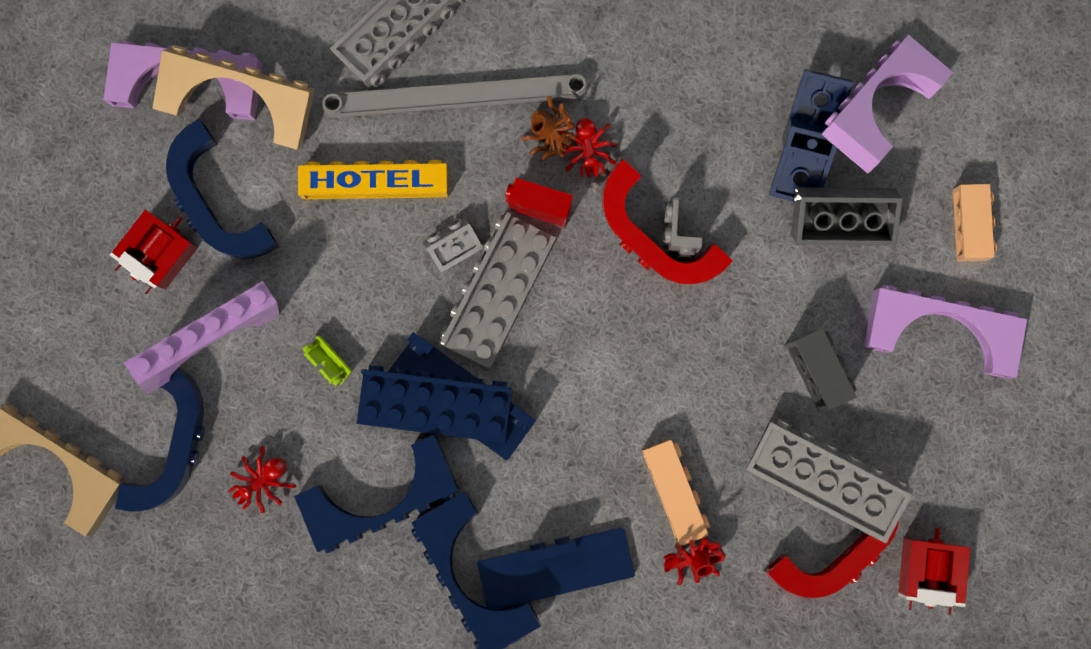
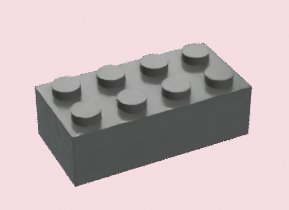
[791,187,903,246]

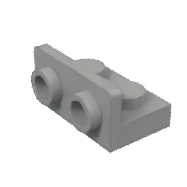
[424,218,483,273]

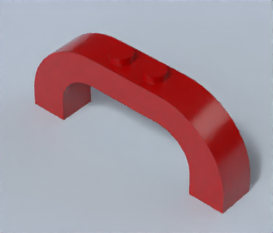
[602,159,733,284]
[764,521,899,598]

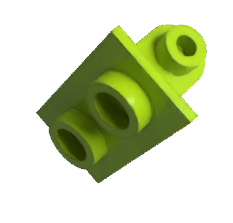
[302,335,352,386]

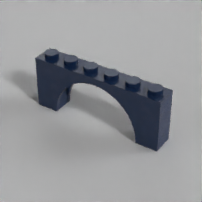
[294,435,459,554]
[411,492,542,649]

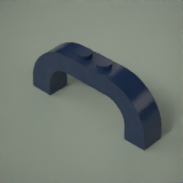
[166,119,280,259]
[115,367,205,512]

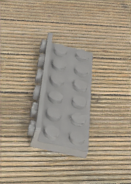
[330,0,469,91]
[439,211,556,369]
[747,418,913,543]

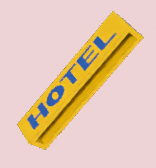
[298,160,449,199]

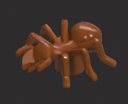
[521,96,576,161]

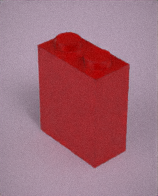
[505,177,573,228]

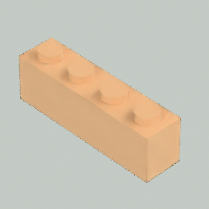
[642,440,710,546]

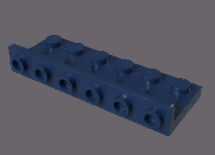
[356,365,513,443]

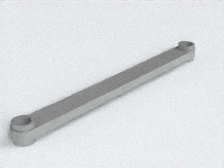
[322,74,587,118]

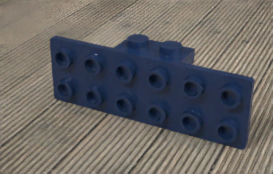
[477,527,635,609]

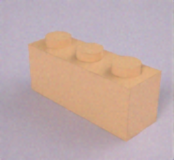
[953,184,997,262]

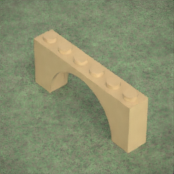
[152,45,315,150]
[0,403,126,537]

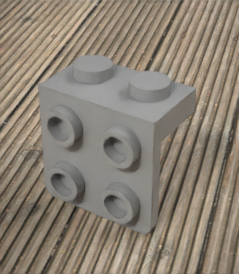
[662,197,702,259]

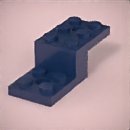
[769,69,854,202]

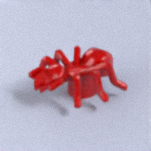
[558,118,618,178]
[228,446,296,513]
[663,537,726,585]

